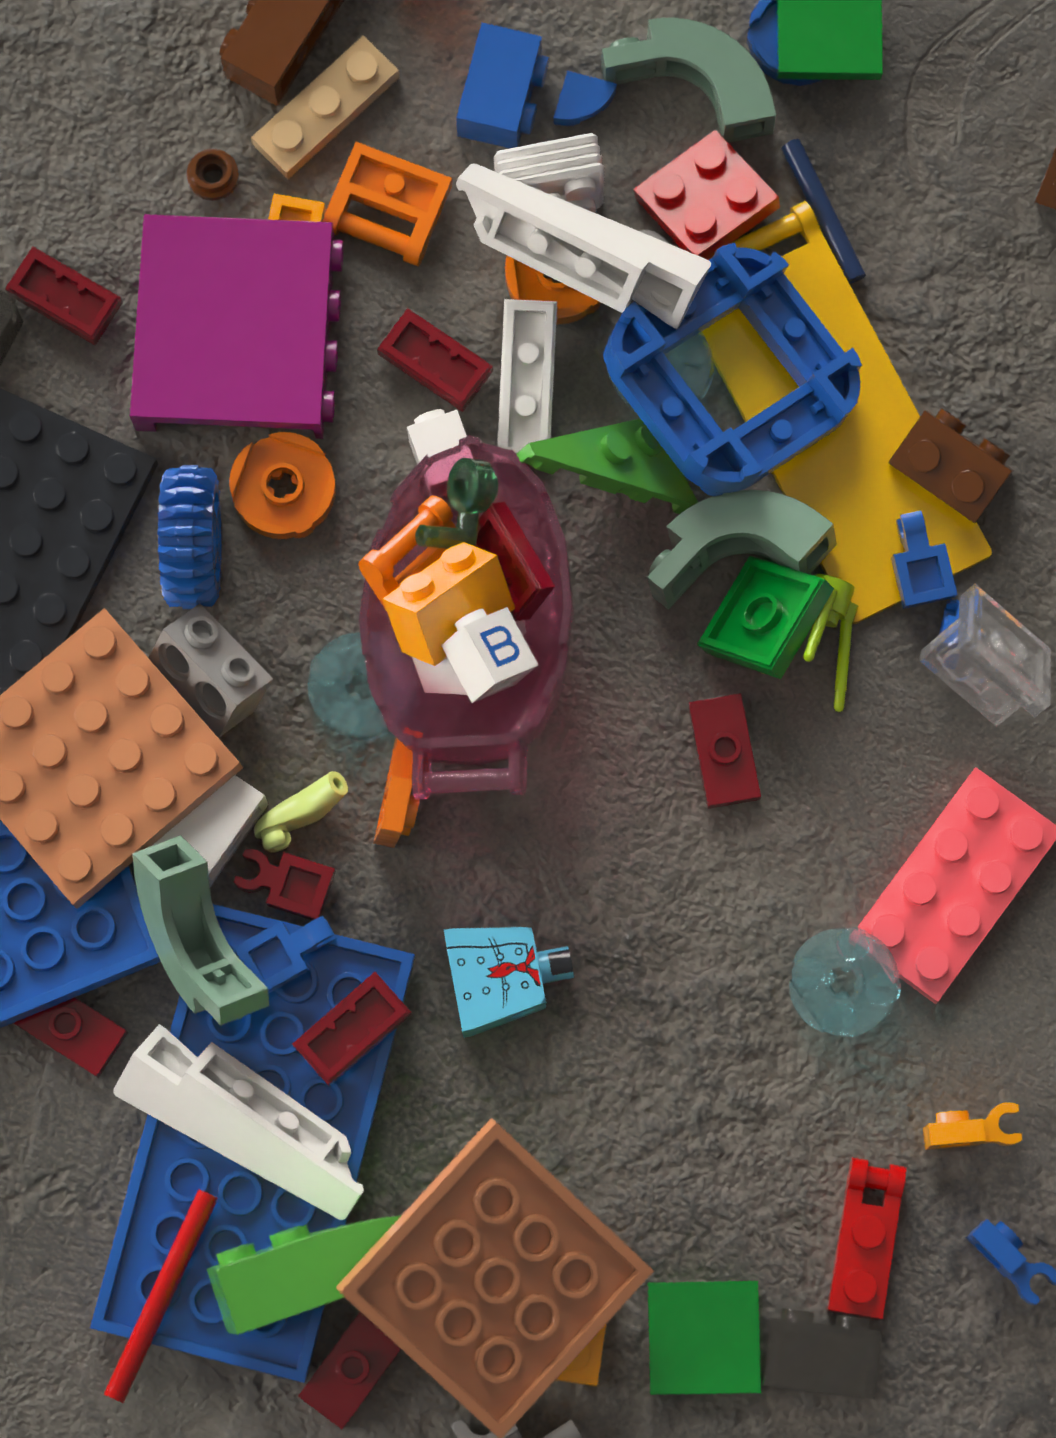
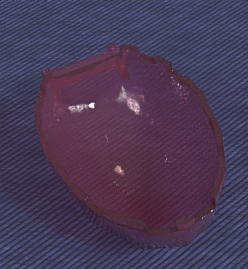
[359,436,575,800]

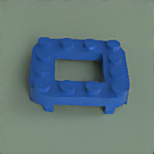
[603,243,862,496]

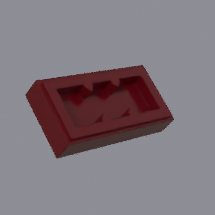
[5,246,123,345]
[377,308,493,412]
[465,501,556,621]
[688,693,761,809]
[292,972,412,1087]
[13,997,128,1078]
[298,1311,402,1430]

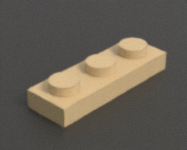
[251,35,400,179]

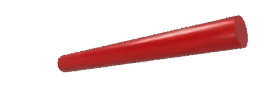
[104,1189,218,1403]

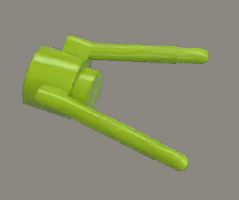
[762,574,858,712]

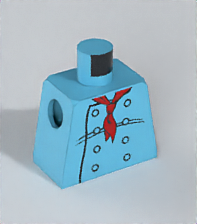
[444,927,574,1038]

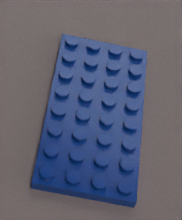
[90,904,415,1383]

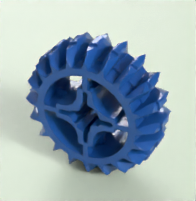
[157,465,222,610]

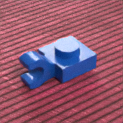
[891,510,958,609]
[234,916,337,994]
[966,1219,1056,1306]

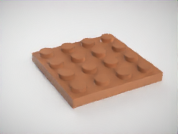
[0,608,243,909]
[336,1118,654,1438]

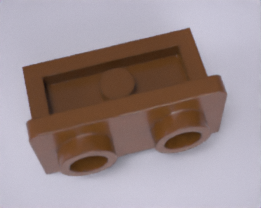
[888,408,1014,523]

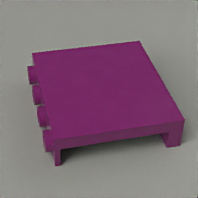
[130,214,344,439]

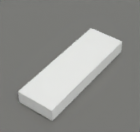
[497,299,557,459]

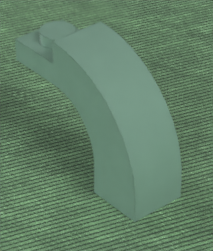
[601,18,776,143]
[647,490,837,610]
[132,835,269,1025]

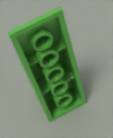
[207,1215,402,1335]

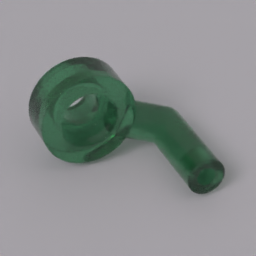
[415,458,499,549]

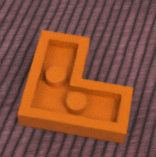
[373,731,426,848]

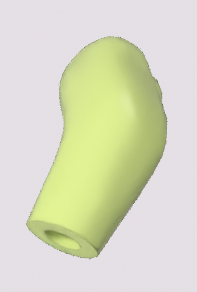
[254,771,348,852]

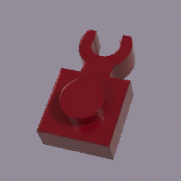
[233,849,336,921]

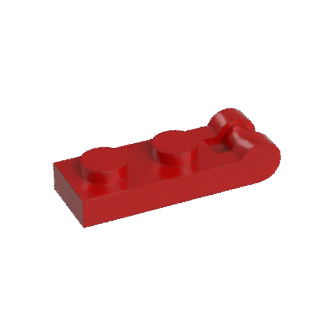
[827,1157,906,1320]

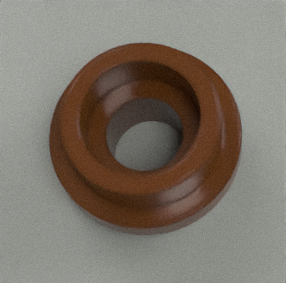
[187,149,239,201]

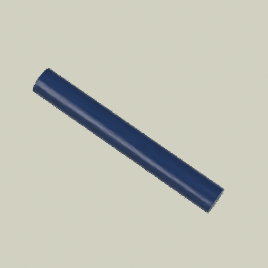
[781,139,866,284]

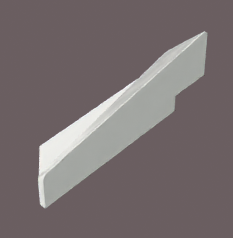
[456,163,711,329]
[113,1024,364,1220]

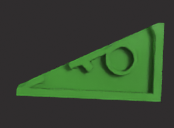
[516,419,698,514]

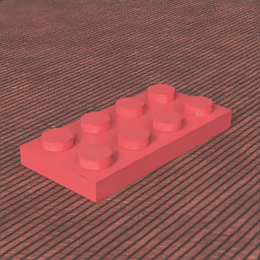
[848,767,1056,1004]

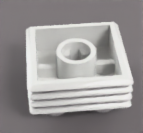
[494,133,604,213]

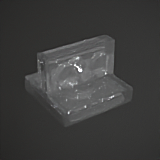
[920,584,1051,727]

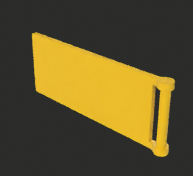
[698,201,992,624]

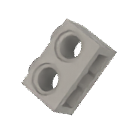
[148,604,273,738]

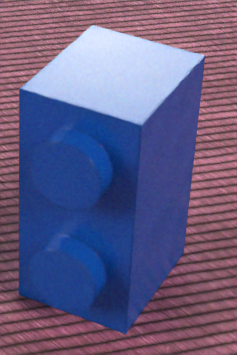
[456,22,549,149]

